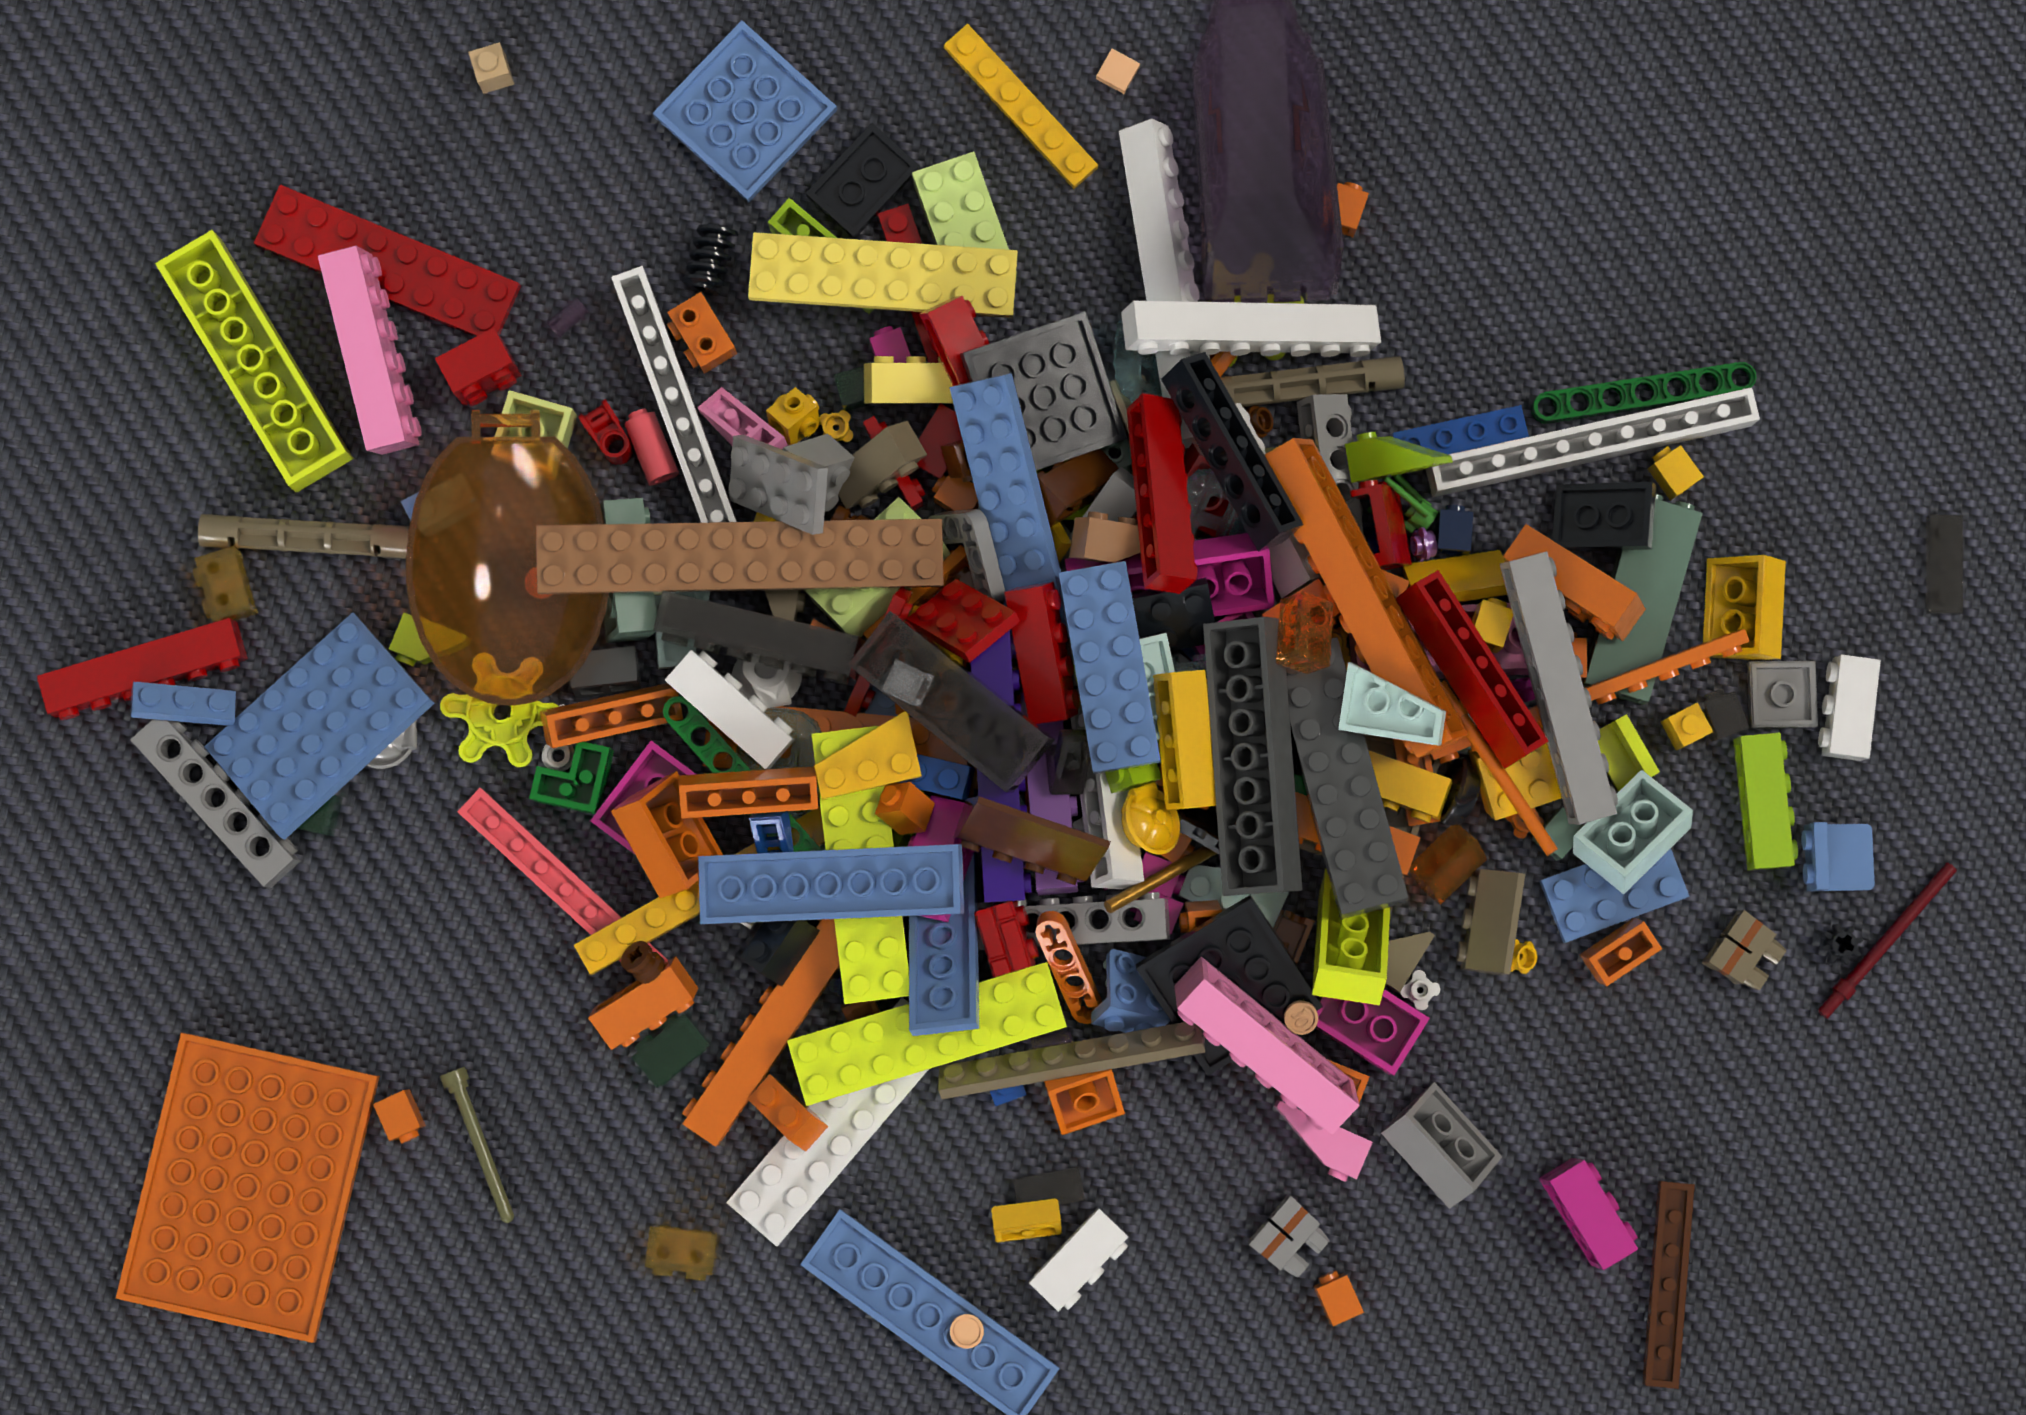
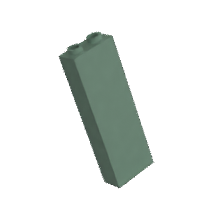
[1582,494,1703,705]

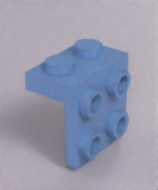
[1801,822,1875,891]
[1091,949,1170,1033]

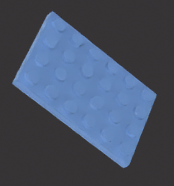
[204,612,435,840]

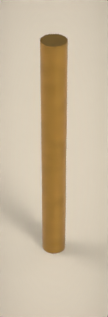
[1104,846,1217,913]

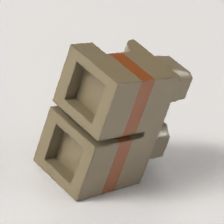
[1702,910,1786,990]

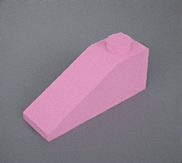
[697,387,788,449]
[1274,1100,1373,1182]

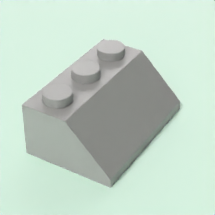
[1381,1082,1502,1209]

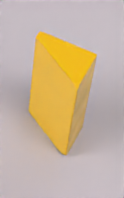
[991,1198,1062,1243]

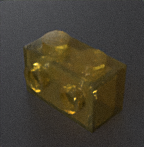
[193,546,258,622]
[645,1224,720,1281]

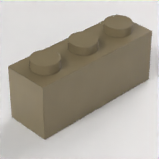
[838,421,927,509]

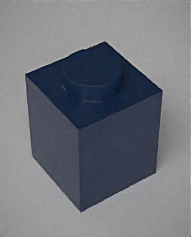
[1435,505,1474,556]

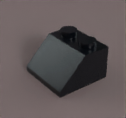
[736,920,820,986]

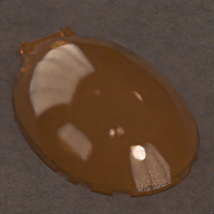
[406,410,609,706]

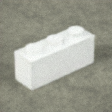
[1818,654,1881,761]
[1029,1207,1128,1312]

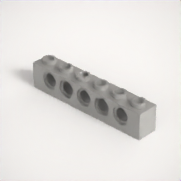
[1297,394,1367,586]
[130,719,300,888]
[978,892,1170,950]

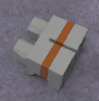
[1246,1195,1330,1278]

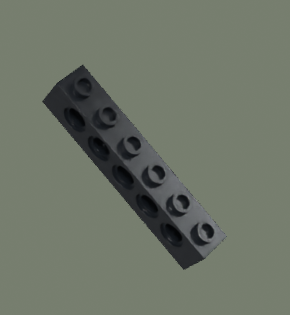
[1161,352,1304,552]

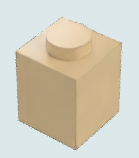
[468,42,515,94]

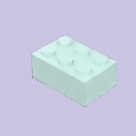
[1573,770,1693,894]

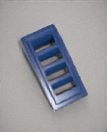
[749,811,794,853]

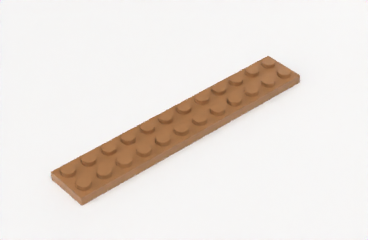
[536,519,943,594]

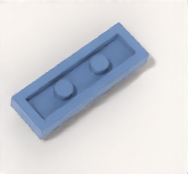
[131,682,236,726]

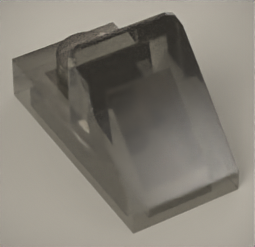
[1045,729,1091,795]

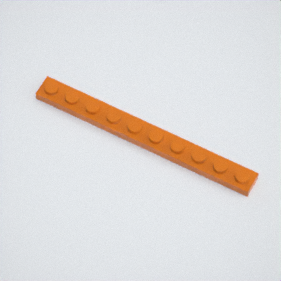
[1430,629,1750,764]

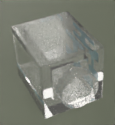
[881,659,934,707]

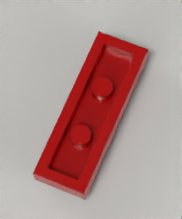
[863,416,926,511]

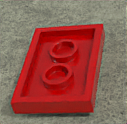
[907,579,1020,663]

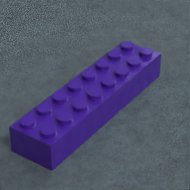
[971,630,1032,903]

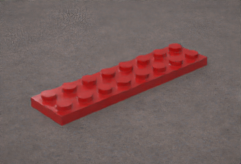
[253,185,521,337]

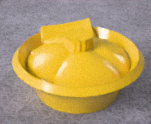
[1121,782,1180,855]

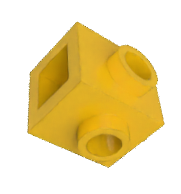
[766,387,821,446]

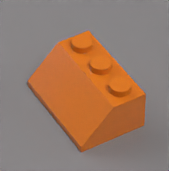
[611,771,723,898]

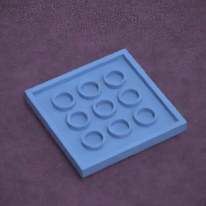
[653,20,837,203]

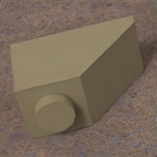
[1385,932,1435,993]

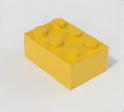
[1468,726,1562,821]

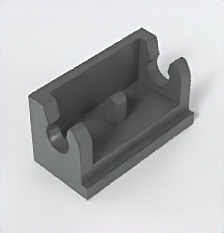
[568,646,642,698]

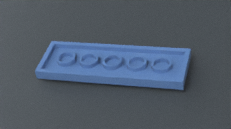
[1059,561,1161,774]
[909,852,979,1036]

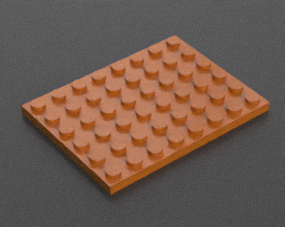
[115,1032,380,1343]

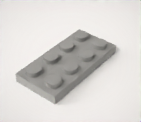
[729,435,828,535]

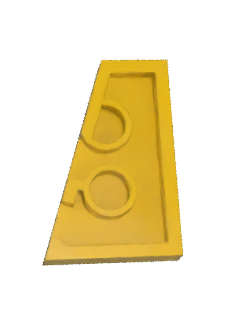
[814,710,922,800]

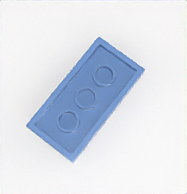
[1539,848,1690,943]

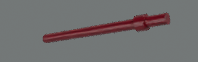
[1817,862,1957,1019]

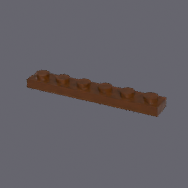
[1642,1181,1695,1389]

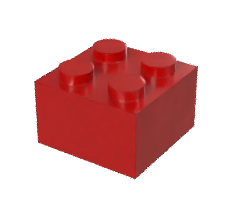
[435,327,522,406]

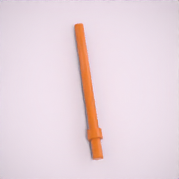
[1441,680,1558,856]

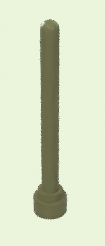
[440,1067,514,1223]

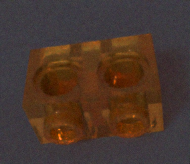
[1276,591,1334,674]

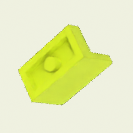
[1598,714,1660,792]

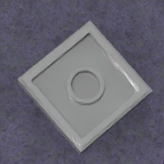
[1747,661,1818,728]

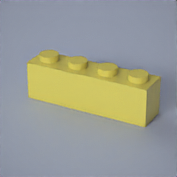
[864,356,953,404]

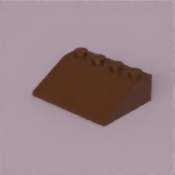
[953,796,1111,885]

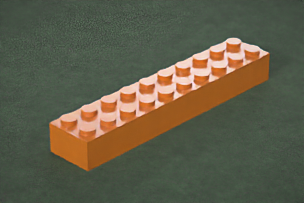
[1265,438,1469,758]

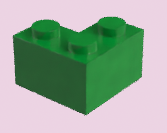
[529,742,614,815]

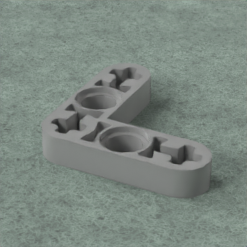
[928,509,1005,603]

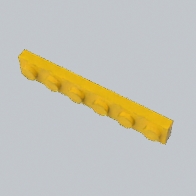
[944,24,1098,189]

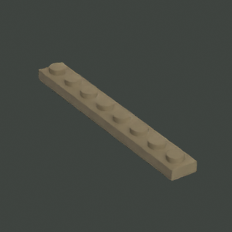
[938,1022,1206,1099]

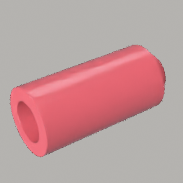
[624,408,679,486]

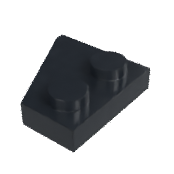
[1176,808,1220,855]

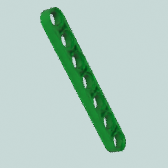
[1531,362,1756,424]
[663,696,822,852]

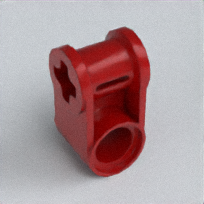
[578,399,633,465]

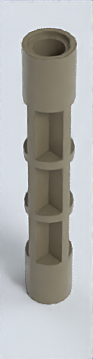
[1220,356,1405,407]
[198,514,416,559]

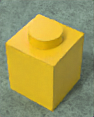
[1648,445,1704,501]
[1472,598,1513,654]
[1660,702,1713,751]

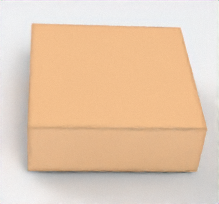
[1096,48,1140,94]

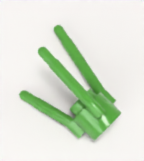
[1367,475,1438,533]

